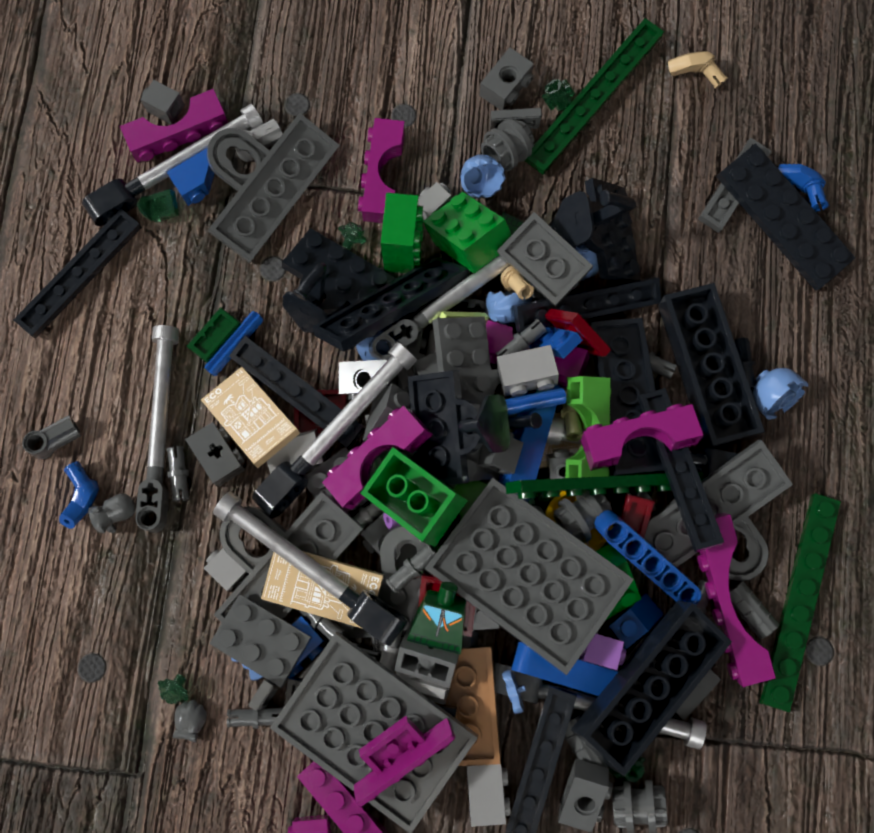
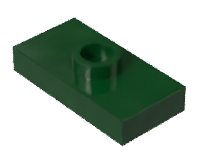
[187,307,241,363]

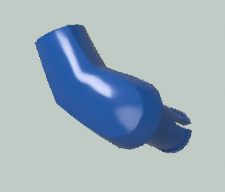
[778,164,829,212]
[59,461,99,529]

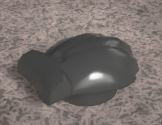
[173,700,207,743]

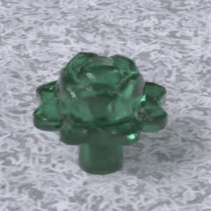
[338,222,367,250]
[158,674,189,704]

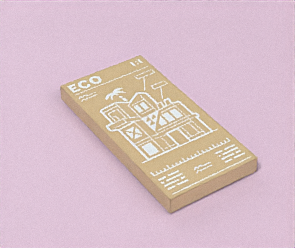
[201,367,300,468]
[261,551,384,628]

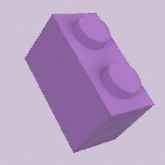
[578,634,626,670]

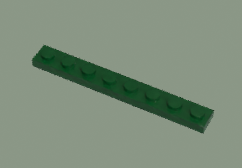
[525,18,664,175]
[505,472,704,499]
[760,493,841,713]

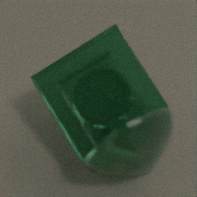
[137,189,179,223]

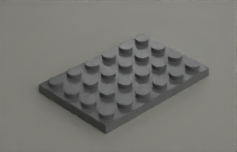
[425,478,634,675]
[270,632,478,833]

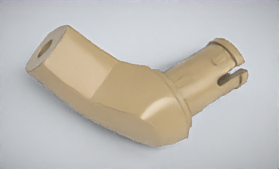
[668,51,728,89]
[501,266,534,300]

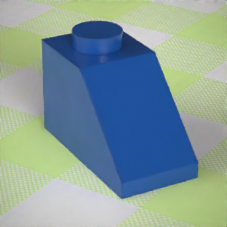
[167,148,215,206]
[604,593,663,649]

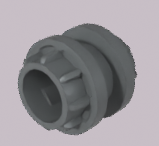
[481,119,534,171]
[553,490,613,543]
[612,780,668,833]

